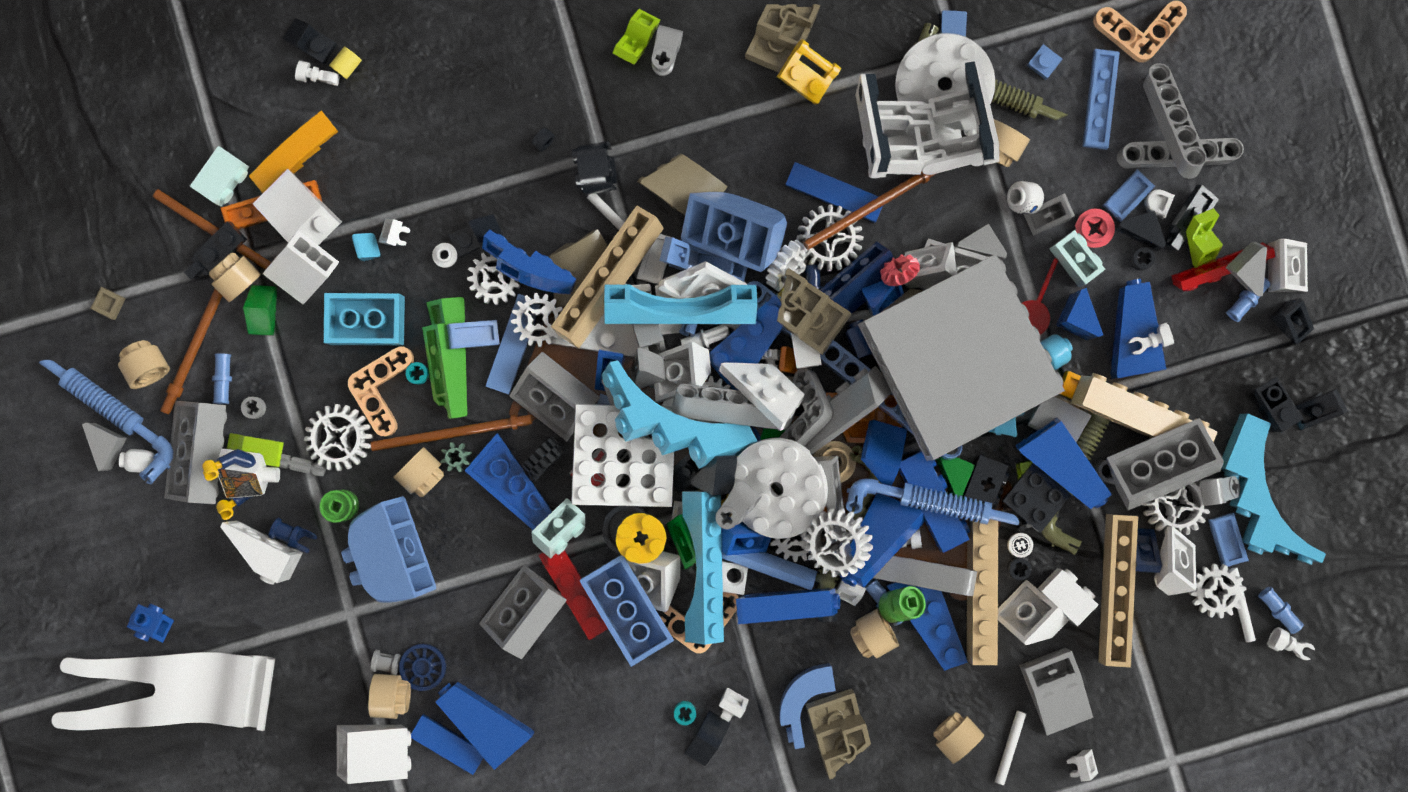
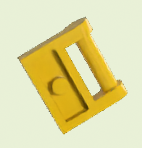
[777,39,841,104]

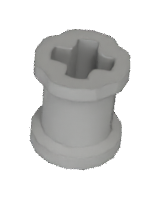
[370,649,401,675]

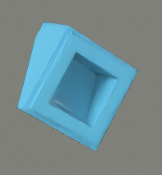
[352,233,380,261]

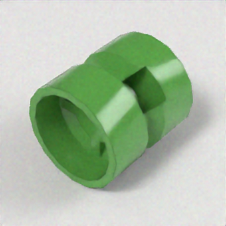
[320,490,359,523]
[879,586,926,623]

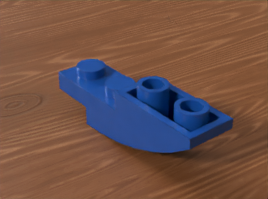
[482,230,576,294]

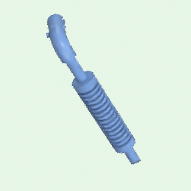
[39,360,174,484]
[846,478,1019,525]

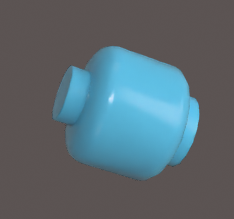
[1041,335,1073,370]

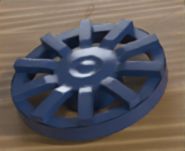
[399,644,446,691]

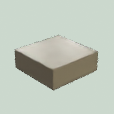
[90,287,126,320]

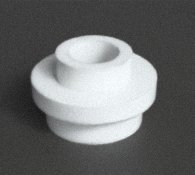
[432,243,457,268]

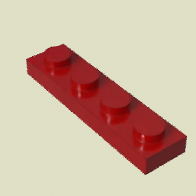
[1171,242,1276,291]
[538,550,608,640]

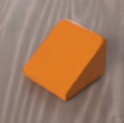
[778,346,797,374]

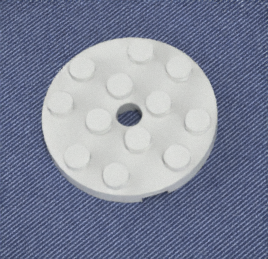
[895,33,995,130]
[734,438,828,539]

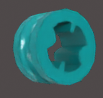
[405,362,429,385]
[674,701,696,725]

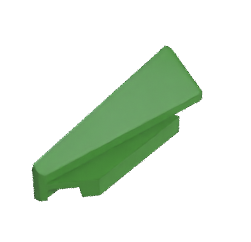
[422,297,467,419]

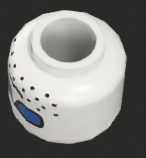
[1007,181,1044,214]

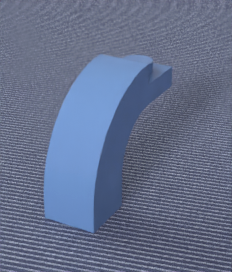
[659,237,748,282]
[779,663,836,749]

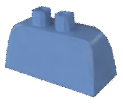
[681,192,787,272]
[341,496,436,603]

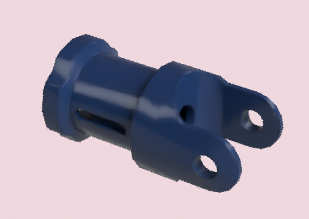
[268,518,317,553]

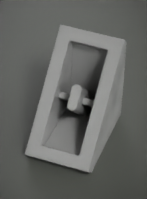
[1024,194,1075,236]
[955,224,1007,260]
[1226,242,1267,296]
[630,348,665,389]
[82,423,127,471]

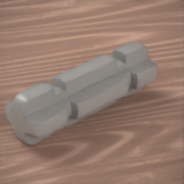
[279,454,326,476]

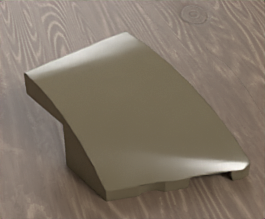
[745,4,820,73]
[637,154,728,216]
[548,229,608,308]
[777,268,852,355]
[805,688,871,779]

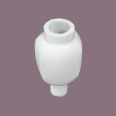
[119,449,155,473]

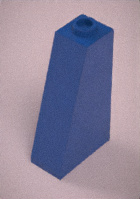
[1111,279,1166,379]
[1015,418,1112,509]
[839,493,925,588]
[736,588,840,624]
[436,682,535,770]

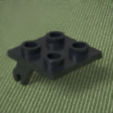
[999,463,1071,533]

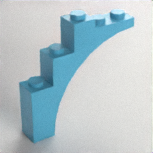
[602,360,757,469]
[1221,414,1326,565]

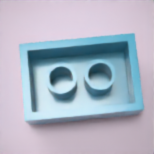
[324,293,405,345]

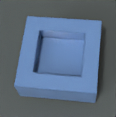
[1027,44,1062,80]

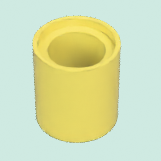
[329,46,362,79]

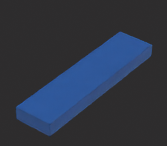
[785,162,883,223]

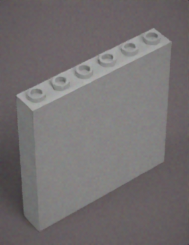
[858,254,1065,461]

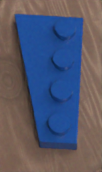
[709,293,784,390]
[465,433,553,530]
[886,582,967,671]

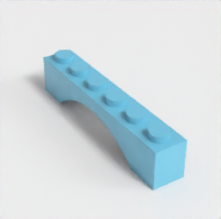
[604,285,757,324]
[682,490,724,645]

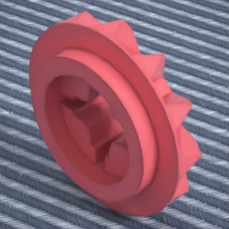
[1075,209,1115,248]
[880,254,920,286]

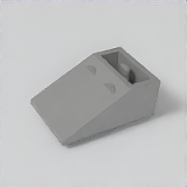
[1019,648,1093,735]

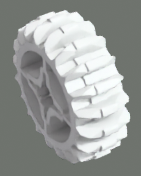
[796,205,863,272]
[304,404,372,471]
[1142,482,1210,535]
[804,508,873,577]

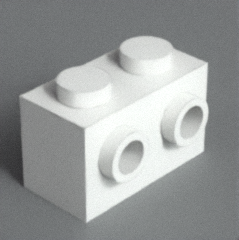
[1037,568,1098,626]

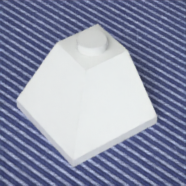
[654,342,711,403]
[1154,526,1196,596]
[625,551,680,612]
[998,580,1069,645]

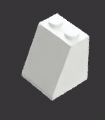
[337,725,411,784]

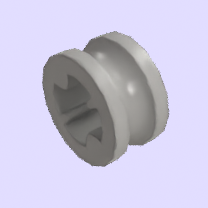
[241,397,266,419]

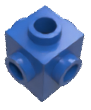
[127,604,174,643]

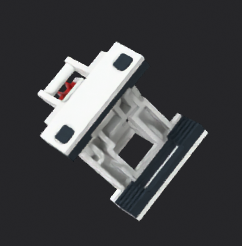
[856,60,999,178]

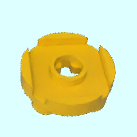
[616,513,666,564]

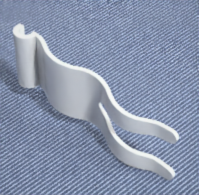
[52,652,275,731]

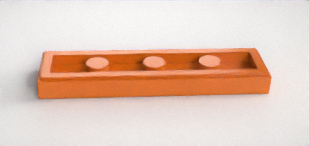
[221,180,322,230]

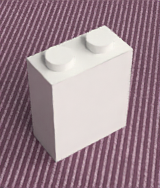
[263,230,339,304]

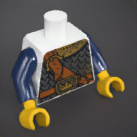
[202,449,280,520]

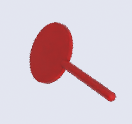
[1021,258,1058,335]

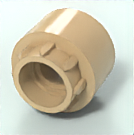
[994,119,1030,167]
[209,253,261,302]
[118,340,170,389]
[813,441,856,483]
[393,447,444,497]
[850,608,899,658]
[369,674,411,719]
[933,713,984,764]

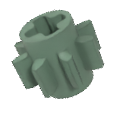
[440,442,472,472]

